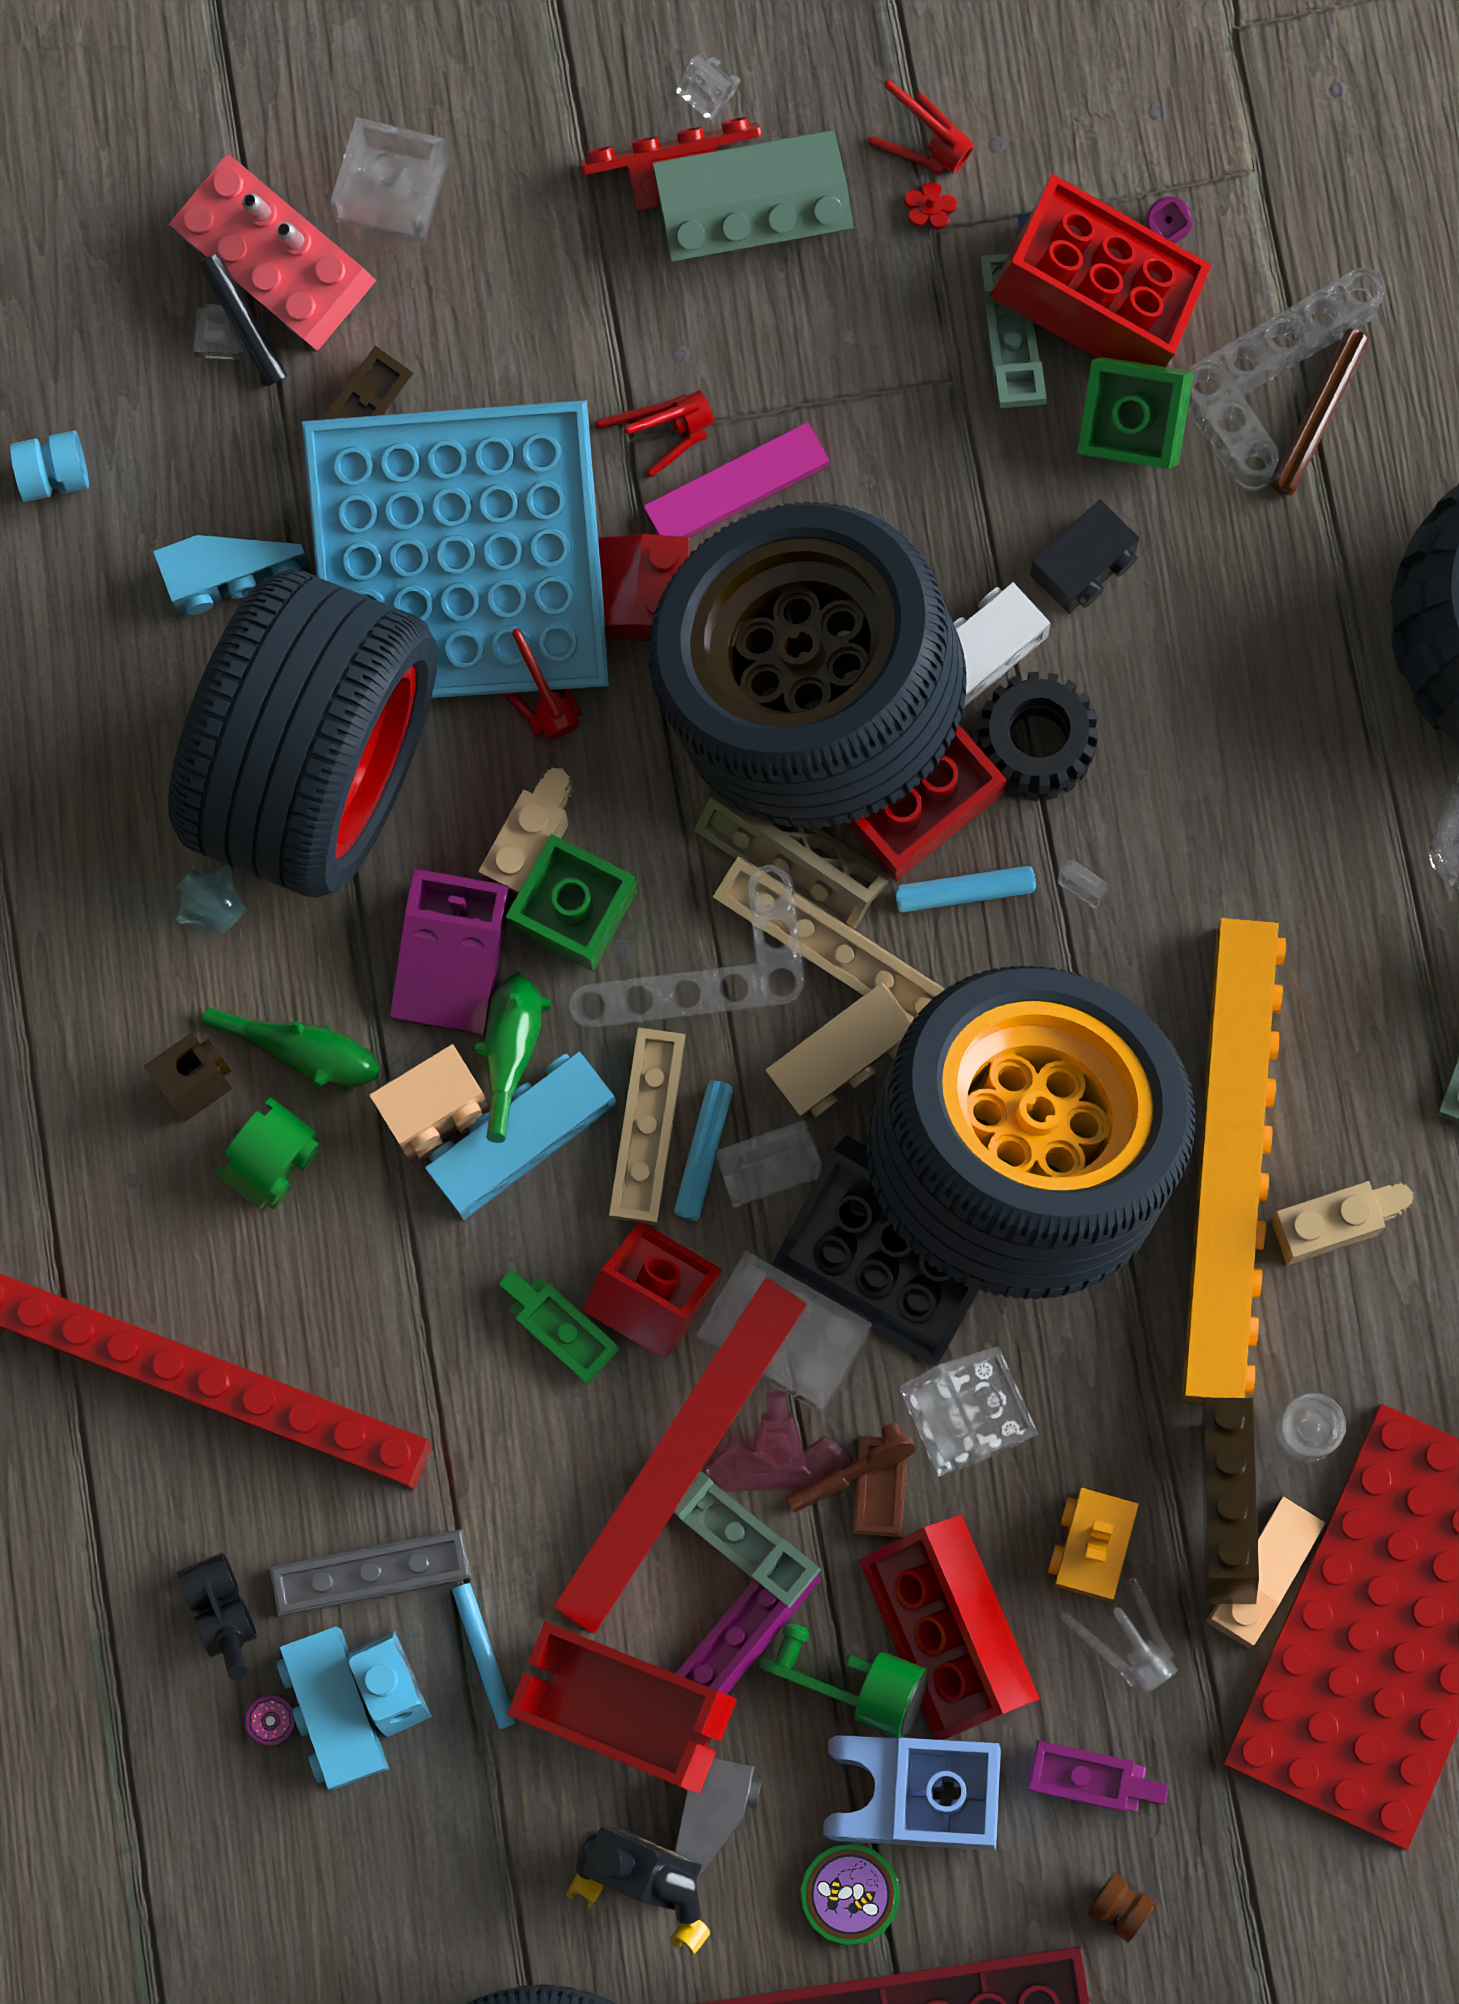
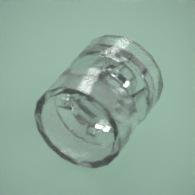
[1275,1393,1346,1463]

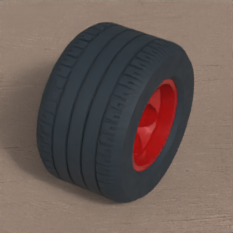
[168,569,438,898]

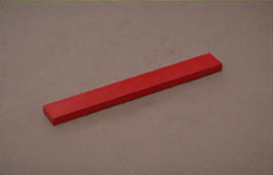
[554,1276,809,1634]

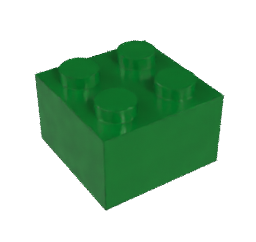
[1077,357,1194,469]
[506,834,638,972]

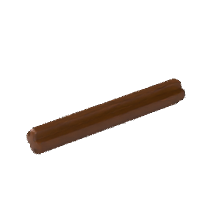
[1271,328,1369,496]

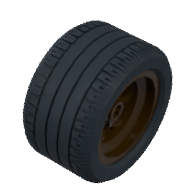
[649,501,967,828]

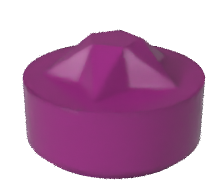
[1145,196,1193,243]

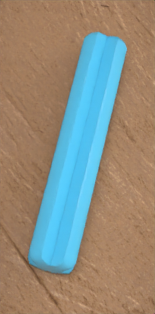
[895,866,1036,912]
[674,1080,733,1221]

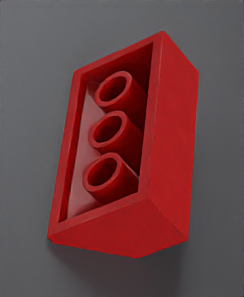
[859,1514,1040,1740]

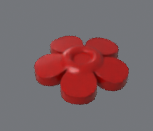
[904,182,957,230]

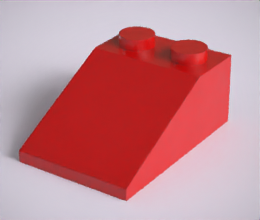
[598,534,691,641]

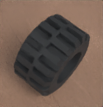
[977,671,1099,801]

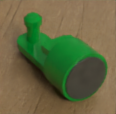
[757,1622,928,1739]

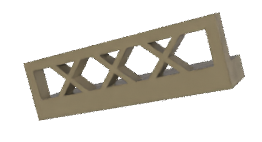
[693,792,891,930]

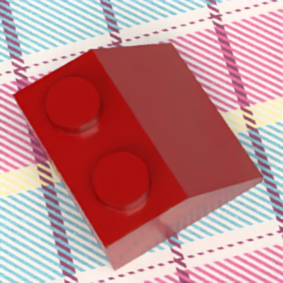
[582,1223,723,1360]

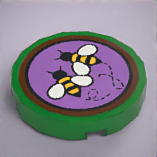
[801,1844,900,1945]

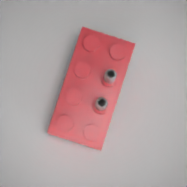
[169,153,377,351]

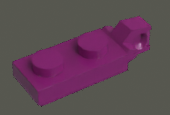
[1027,1740,1169,1812]

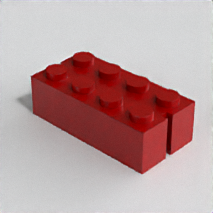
[507,1621,737,1794]

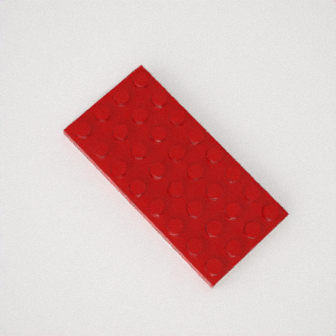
[1222,1404,1459,1850]

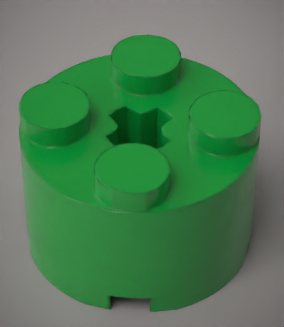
[213,1098,320,1210]

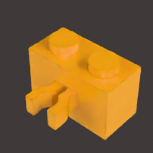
[1047,1488,1139,1603]

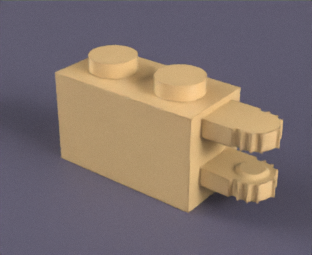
[478,767,573,901]
[1271,1181,1414,1265]

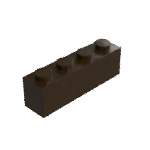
[1201,1397,1259,1604]

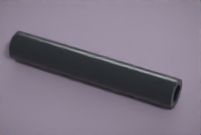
[198,252,287,386]

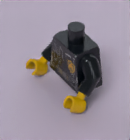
[566,1827,710,1956]

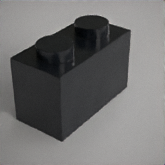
[1030,499,1139,614]

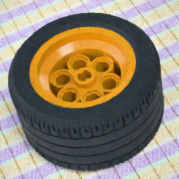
[867,965,1195,1299]

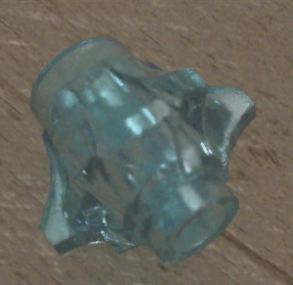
[175,864,247,936]

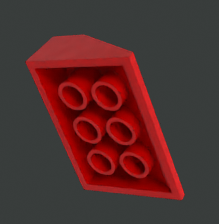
[989,173,1211,367]

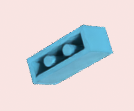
[276,1626,389,1790]

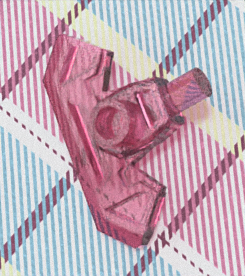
[706,1390,853,1491]

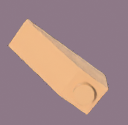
[1206,1496,1325,1648]

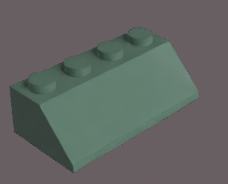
[652,129,854,261]

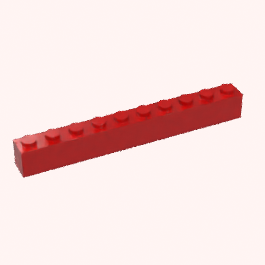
[0,1273,433,1490]

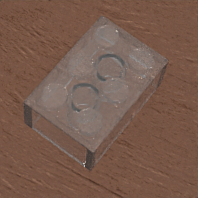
[696,1250,873,1415]

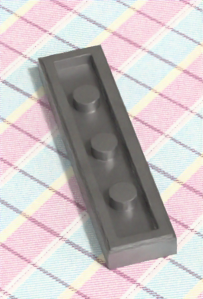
[269,1529,472,1617]

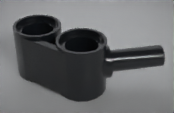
[177,1552,257,1680]

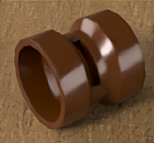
[1086,1872,1156,1943]

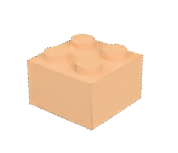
[370,1044,490,1160]

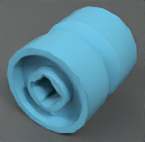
[10,430,89,502]

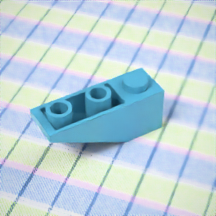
[153,535,310,615]

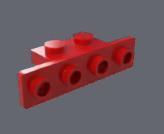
[578,117,762,211]

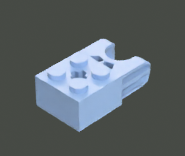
[823,1736,1001,1851]

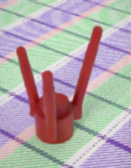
[868,80,975,176]
[595,390,715,478]
[503,628,582,741]

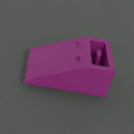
[390,868,512,1036]

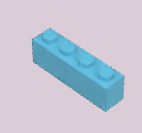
[425,1051,617,1220]

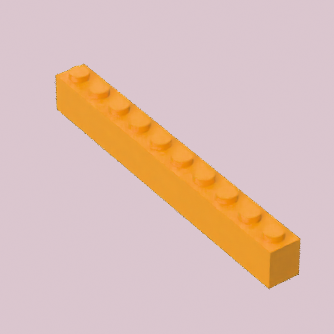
[1181,918,1286,1403]

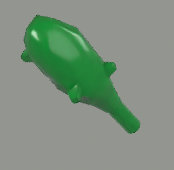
[475,971,551,1143]
[202,1007,381,1091]

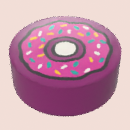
[246,1695,297,1746]

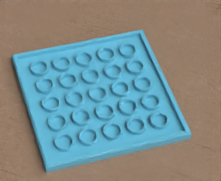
[302,400,610,698]

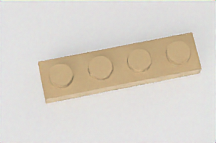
[609,1028,686,1225]

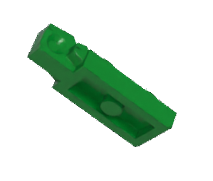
[498,1269,620,1385]

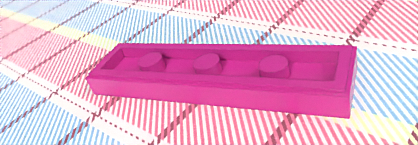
[644,422,830,538]

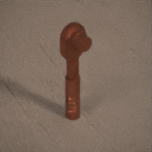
[786,1423,915,1513]

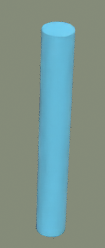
[452,1583,518,1730]

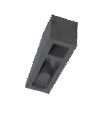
[675,1758,762,1880]

